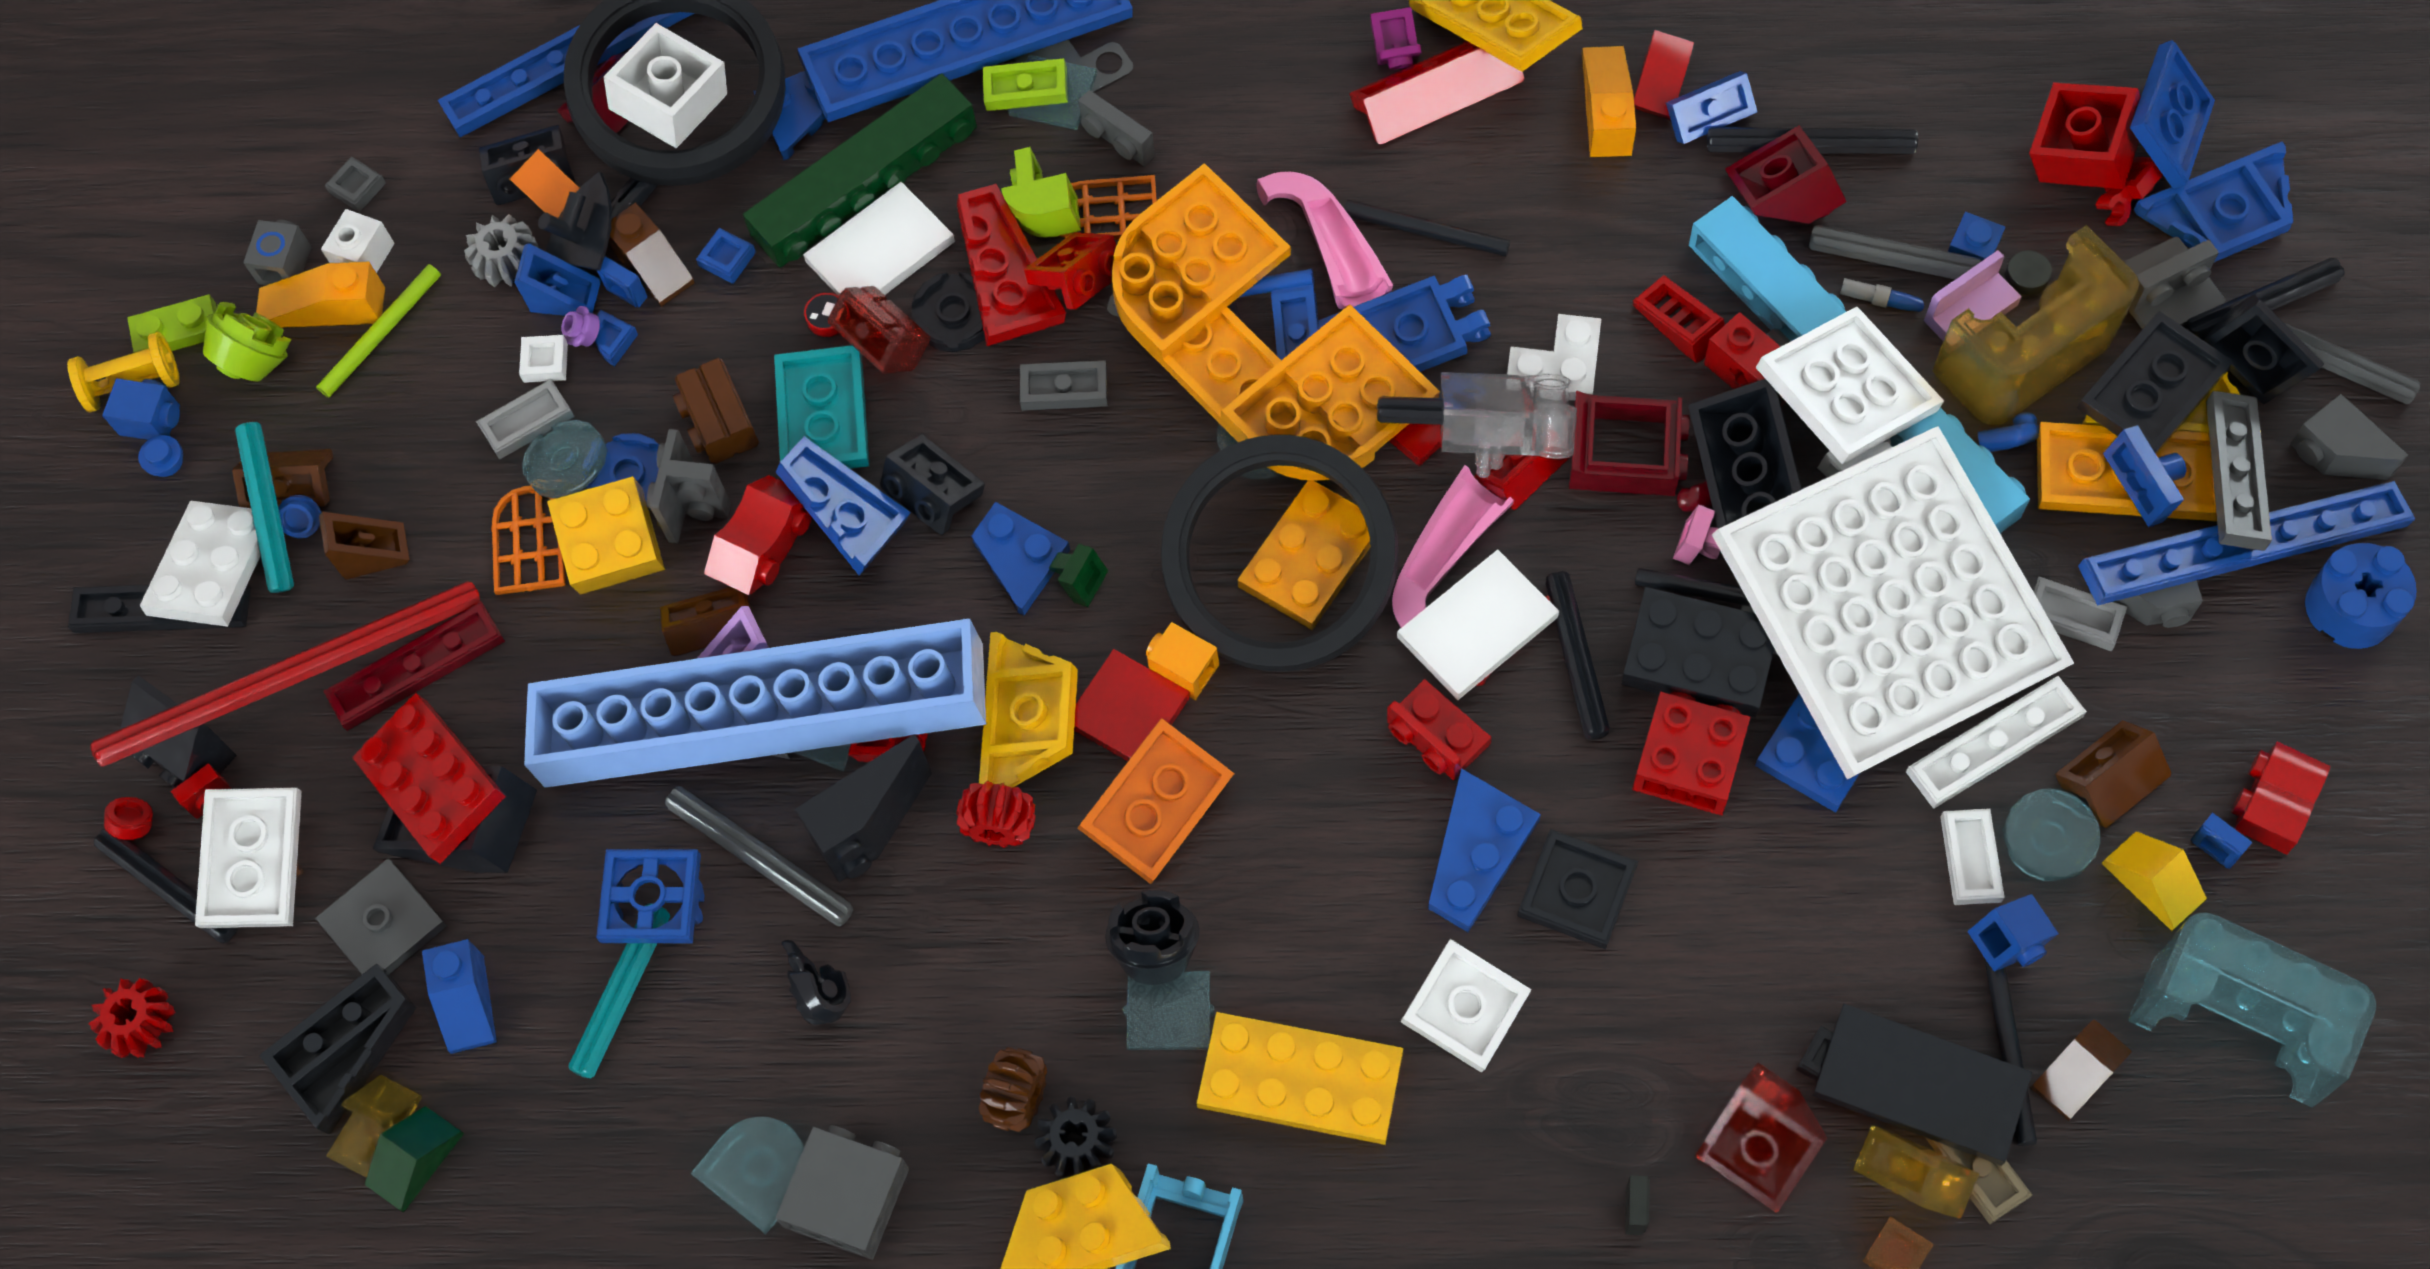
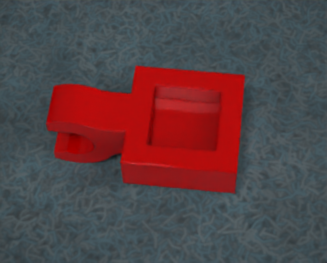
[2095,157,2163,226]

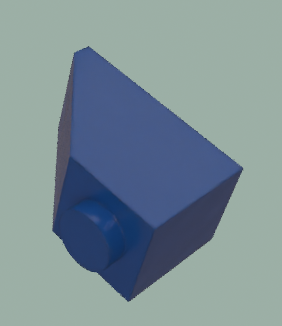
[422,939,497,1054]

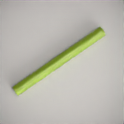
[316,264,441,398]

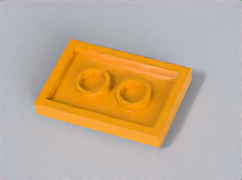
[1237,480,1371,631]

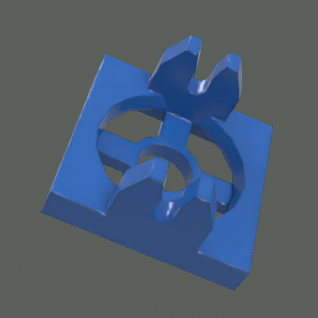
[596,849,705,944]

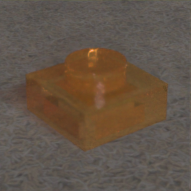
[1862,1216,1934,1269]

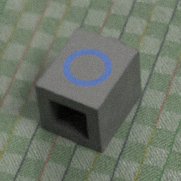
[243,220,312,285]

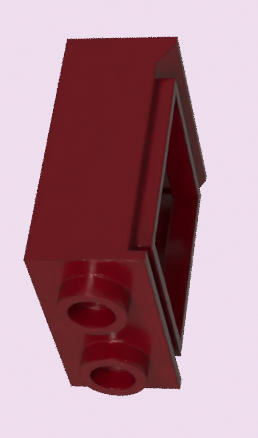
[1569,391,1690,496]

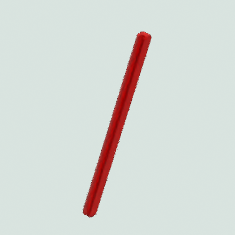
[90,581,480,767]

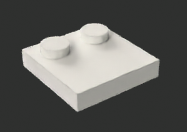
[1400,939,1531,1073]

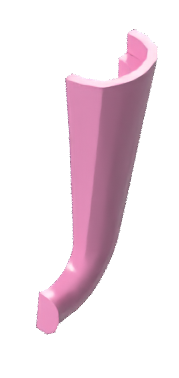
[1256,172,1394,310]
[1392,465,1514,628]

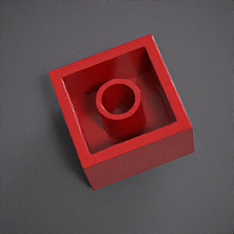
[2029,82,2141,189]

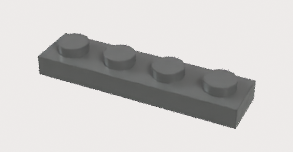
[2206,391,2272,551]

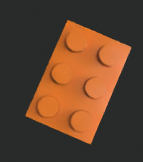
[1077,718,1235,884]

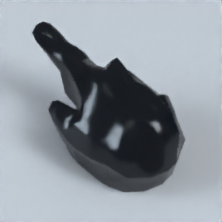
[781,940,851,1025]

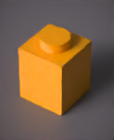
[1146,622,1219,701]

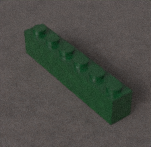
[742,73,977,268]

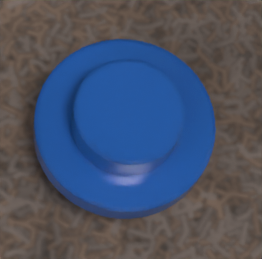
[138,435,183,477]
[278,495,321,538]

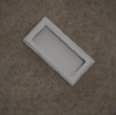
[476,379,575,460]
[2033,577,2128,651]

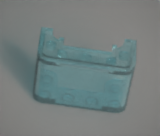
[2128,912,2377,1108]

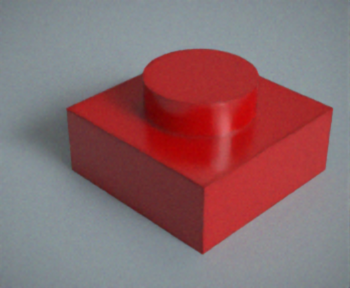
[170,763,232,819]

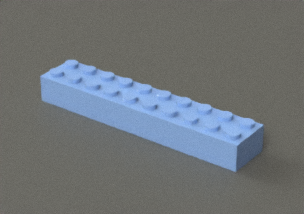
[524,619,986,788]

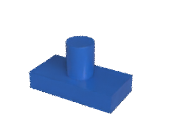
[2103,425,2186,527]

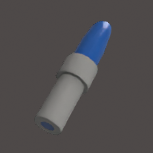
[1840,278,1924,312]

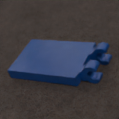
[1319,275,1491,372]

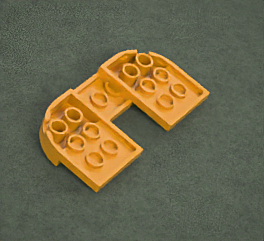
[1112,163,1440,481]

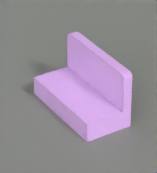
[1924,250,2022,351]

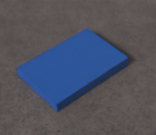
[2130,40,2215,189]

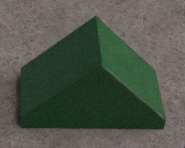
[365,1106,464,1212]

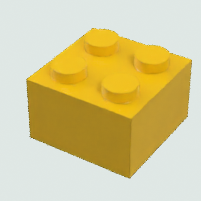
[547,476,665,595]

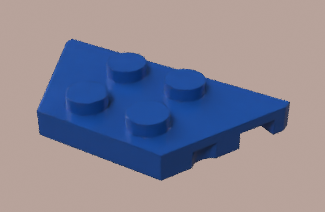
[2134,142,2293,262]

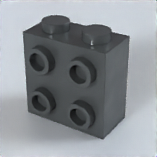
[775,1125,909,1260]

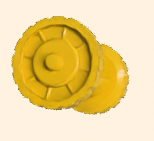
[67,332,180,412]

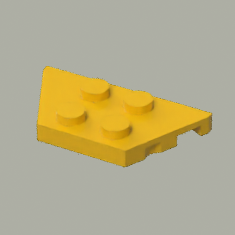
[979,632,1078,787]
[1000,1164,1171,1269]

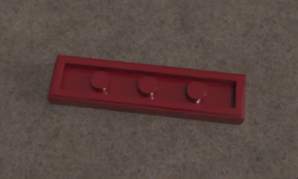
[324,602,505,731]

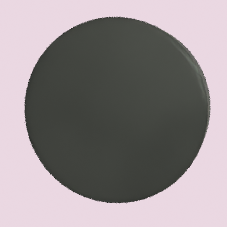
[2005,250,2052,295]

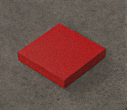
[1074,649,1190,761]

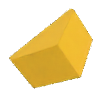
[2101,831,2207,931]

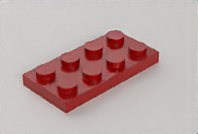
[352,693,506,864]

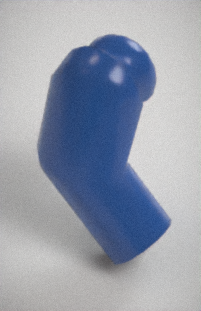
[1978,412,2039,452]

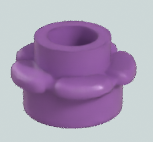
[561,306,600,347]

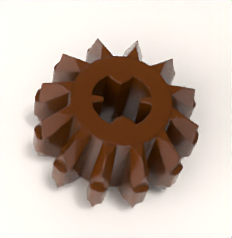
[979,1047,1048,1132]

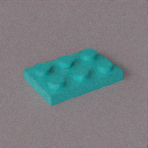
[774,345,869,469]

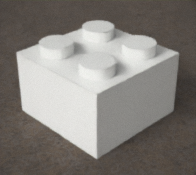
[604,23,727,148]

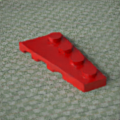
[957,184,1066,346]

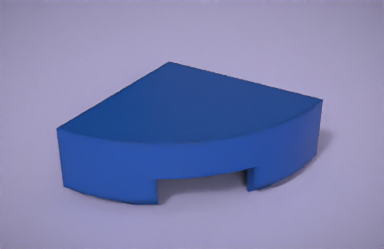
[595,310,638,367]

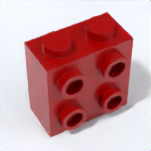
[1632,691,1750,816]

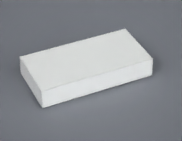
[1940,809,2005,905]

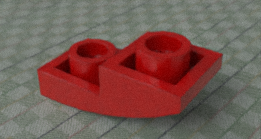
[1634,30,1694,120]

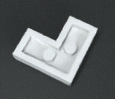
[1505,314,1601,400]

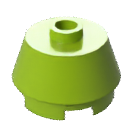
[203,302,291,382]

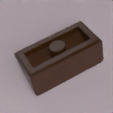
[660,587,754,656]

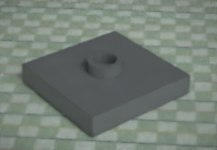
[315,858,447,974]

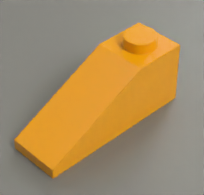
[1582,46,1636,157]
[256,262,385,328]

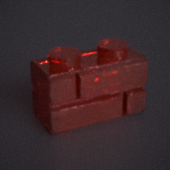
[828,286,930,374]

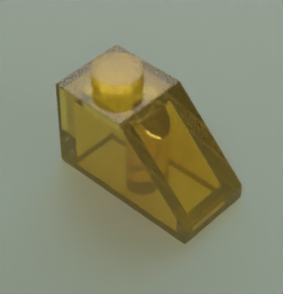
[1853,1125,1979,1219]

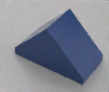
[514,243,601,316]

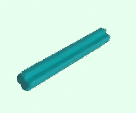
[235,422,294,593]
[569,903,670,1079]

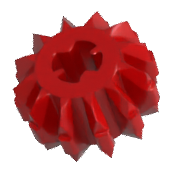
[956,781,1036,848]
[88,978,176,1058]

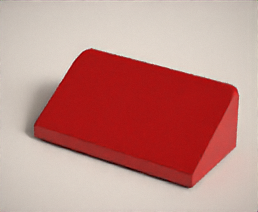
[1474,420,1571,510]

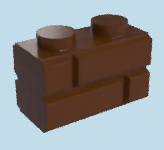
[672,358,759,464]

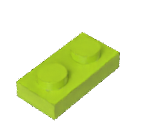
[983,58,1068,111]
[127,294,217,353]

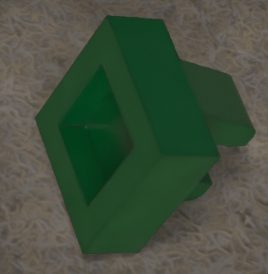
[1049,544,1108,607]

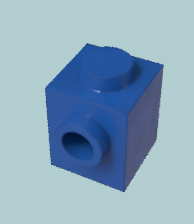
[102,378,181,440]
[1967,894,2059,972]

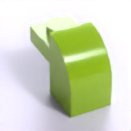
[1001,147,1081,238]

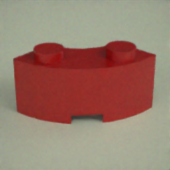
[704,475,812,595]

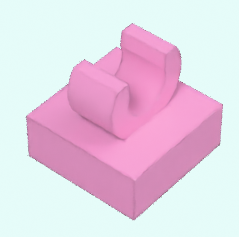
[1673,504,1720,565]

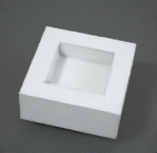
[519,335,568,383]

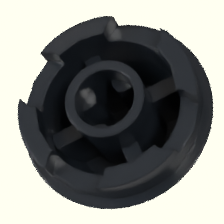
[1105,890,1200,985]

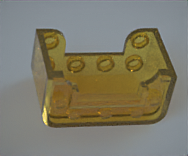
[1932,225,2139,425]

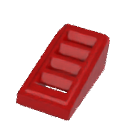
[1633,275,1725,363]

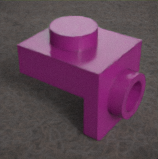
[1370,7,1421,70]

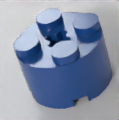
[2305,543,2417,649]

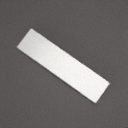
[1906,676,2087,809]

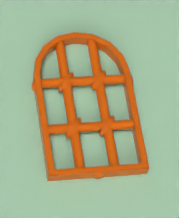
[1060,175,1157,240]
[491,486,566,595]

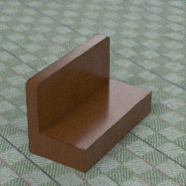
[232,449,333,508]
[2055,720,2171,828]

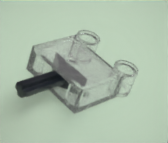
[1377,372,1577,478]

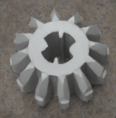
[464,214,538,287]

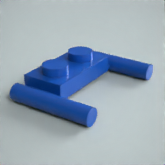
[1240,269,1319,360]

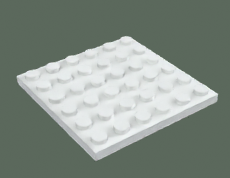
[1712,426,2074,779]

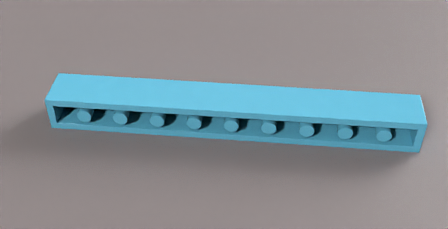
[1689,196,2030,533]

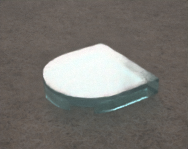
[690,1117,804,1235]

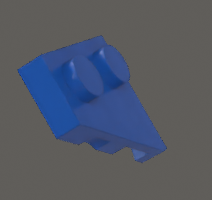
[971,502,1070,616]

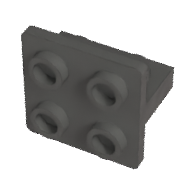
[2104,237,2226,329]
[647,429,731,544]

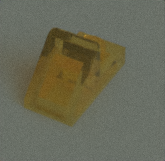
[326,1075,422,1178]

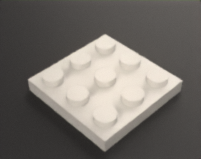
[1756,307,1944,465]

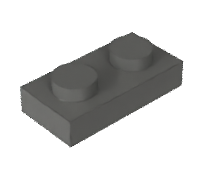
[1078,90,1155,167]
[1020,360,1108,411]

